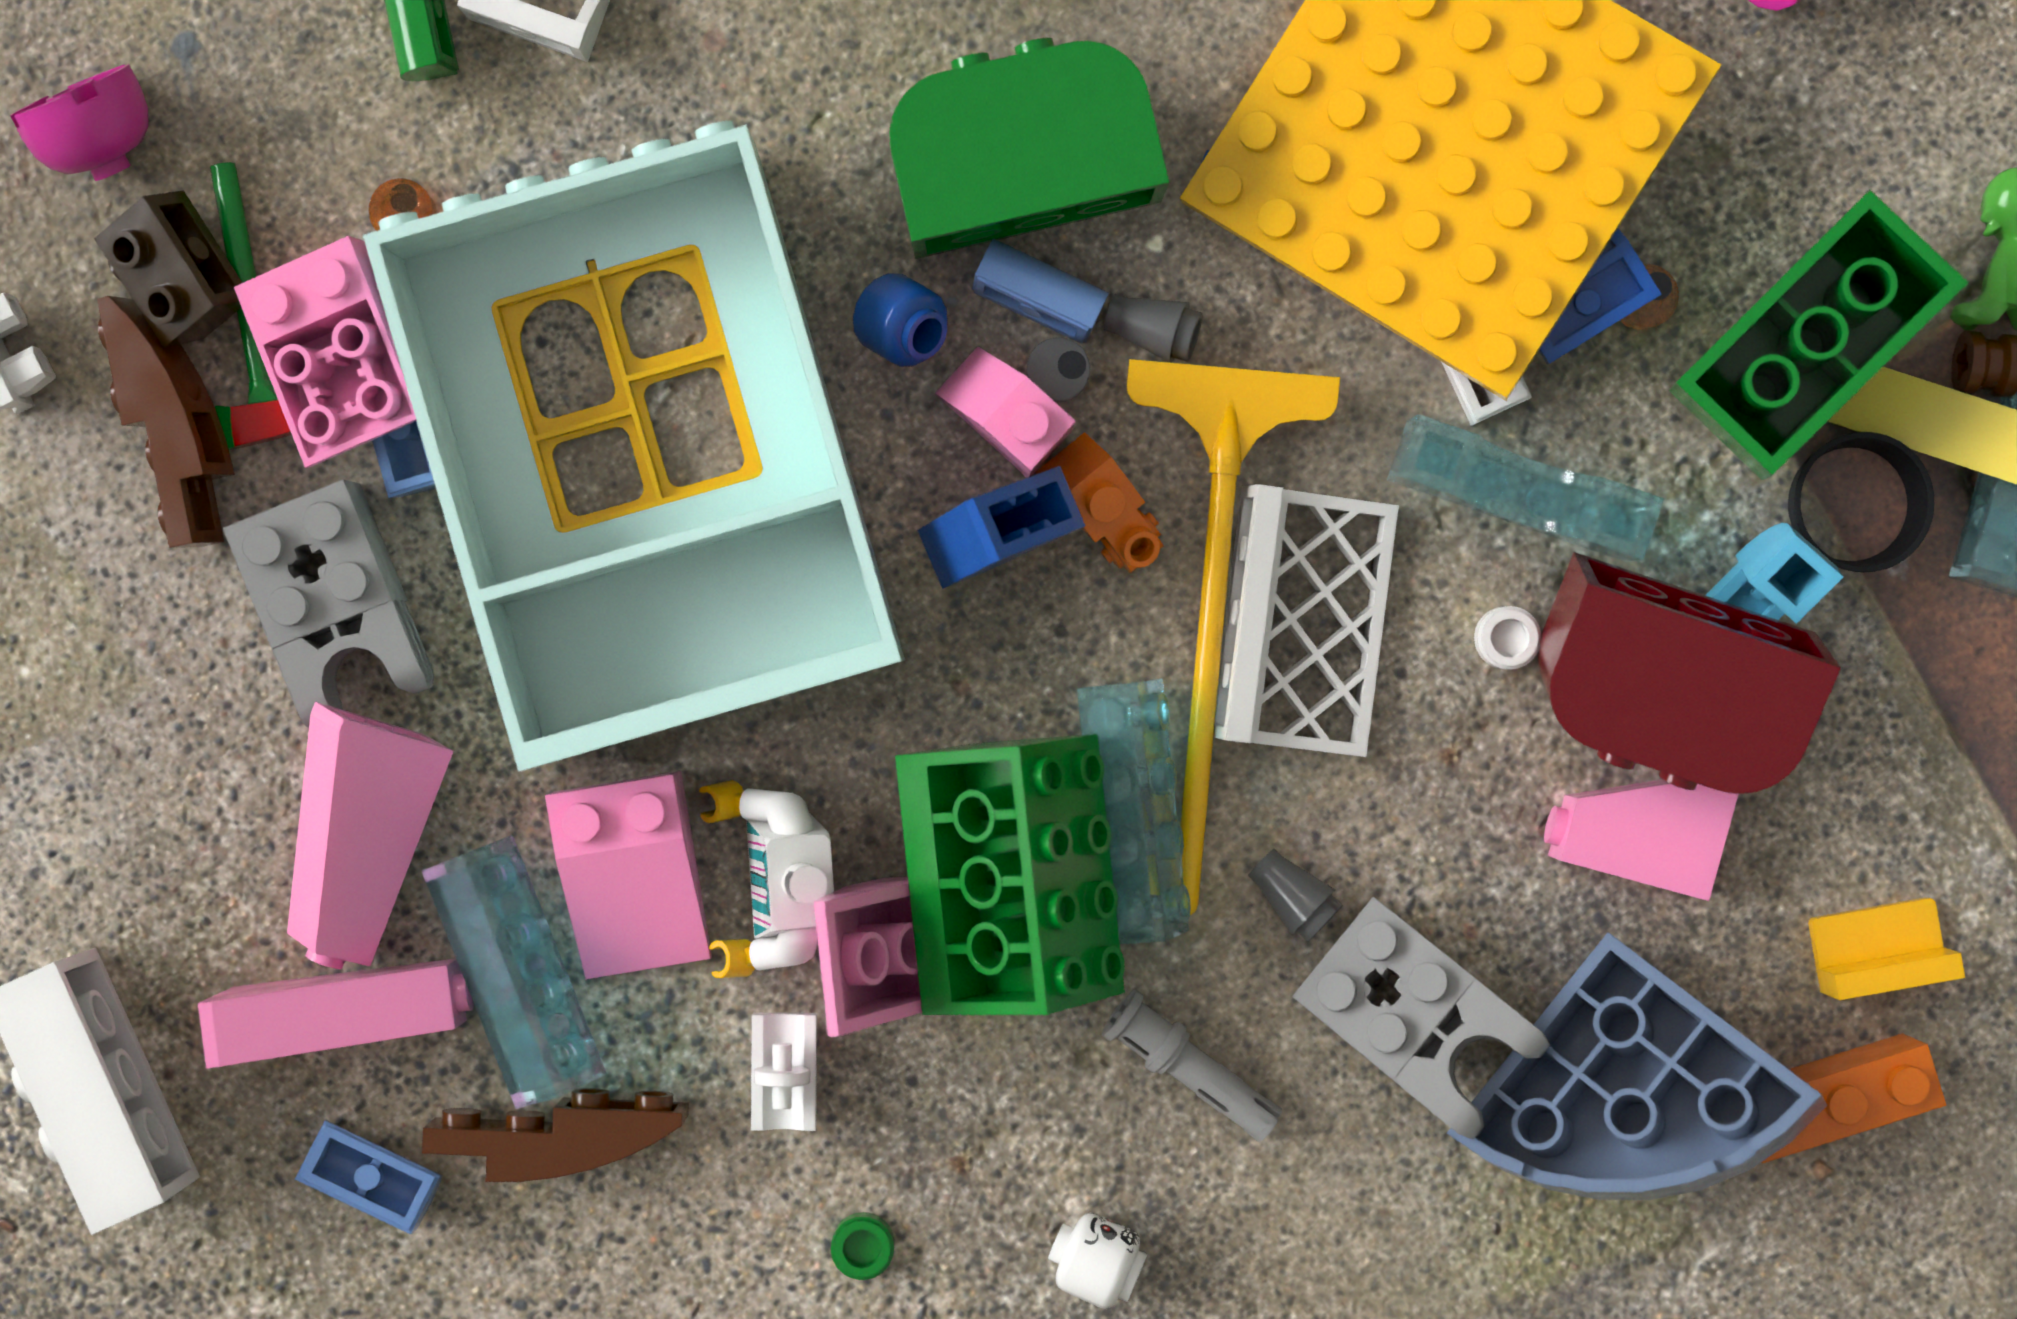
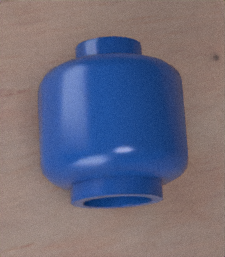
[853,273,948,367]

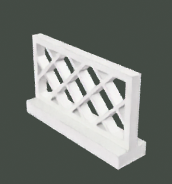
[1214,484,1399,757]

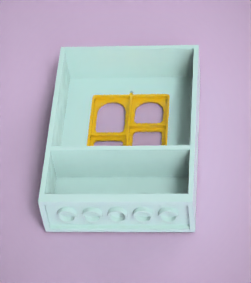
[363,121,905,772]

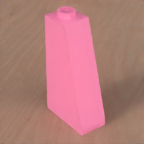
[287,702,454,969]
[198,958,474,1069]

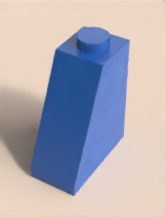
[917,466,1085,589]

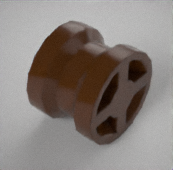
[1951,330,2017,398]

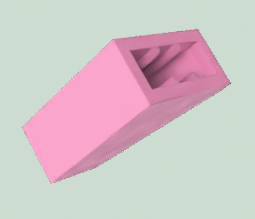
[935,346,1076,478]
[1544,779,1739,901]

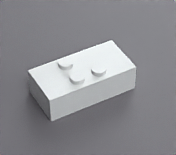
[0,947,200,1235]

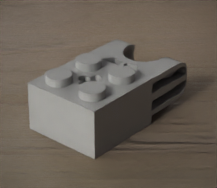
[223,479,434,728]
[1292,896,1551,1140]

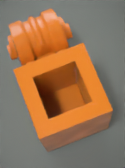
[1035,432,1164,574]

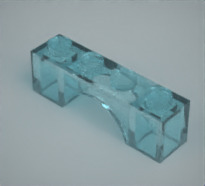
[1387,414,1664,562]

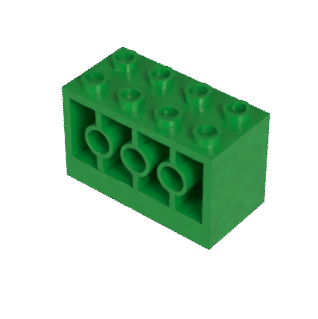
[895,734,1125,1015]

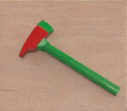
[210,162,292,450]

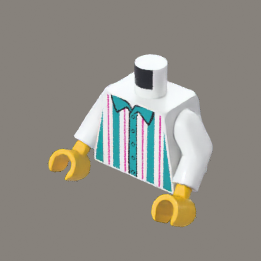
[699,780,834,978]

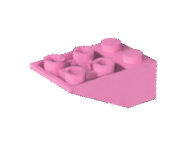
[234,236,416,468]

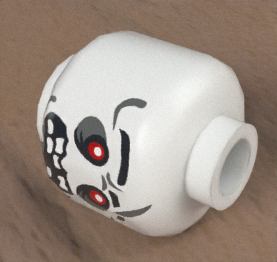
[1048,1212,1148,1309]

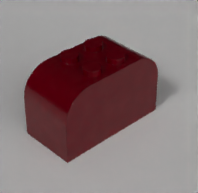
[1538,552,1841,794]

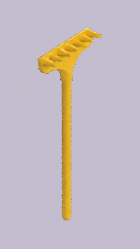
[1126,359,1340,916]

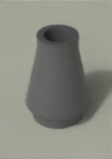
[1104,294,1203,363]
[1248,848,1343,942]

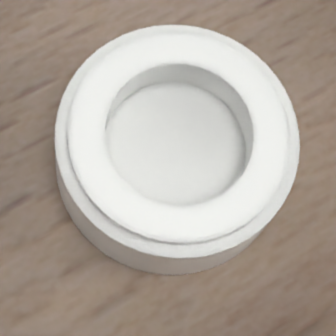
[1474,606,1541,670]

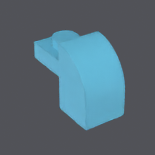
[1705,523,1843,624]

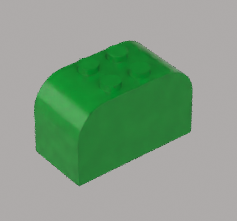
[889,38,1169,259]
[1669,190,1969,480]

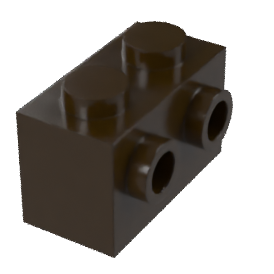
[94,190,243,348]

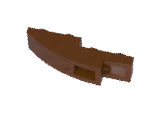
[97,296,235,548]
[422,1088,689,1182]

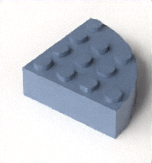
[1446,932,1827,1200]

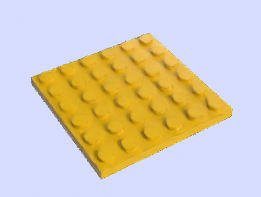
[1180,0,1722,401]

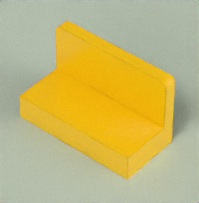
[1808,897,1965,1000]

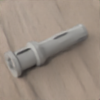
[1102,990,1282,1142]

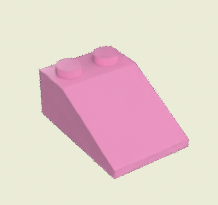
[545,771,712,979]
[814,877,922,1036]

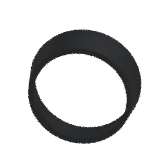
[1788,432,1935,573]

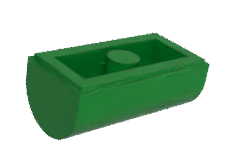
[384,0,459,81]

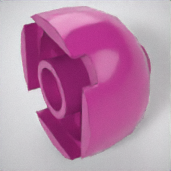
[10,64,148,181]

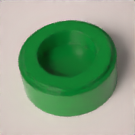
[831,1212,895,1280]

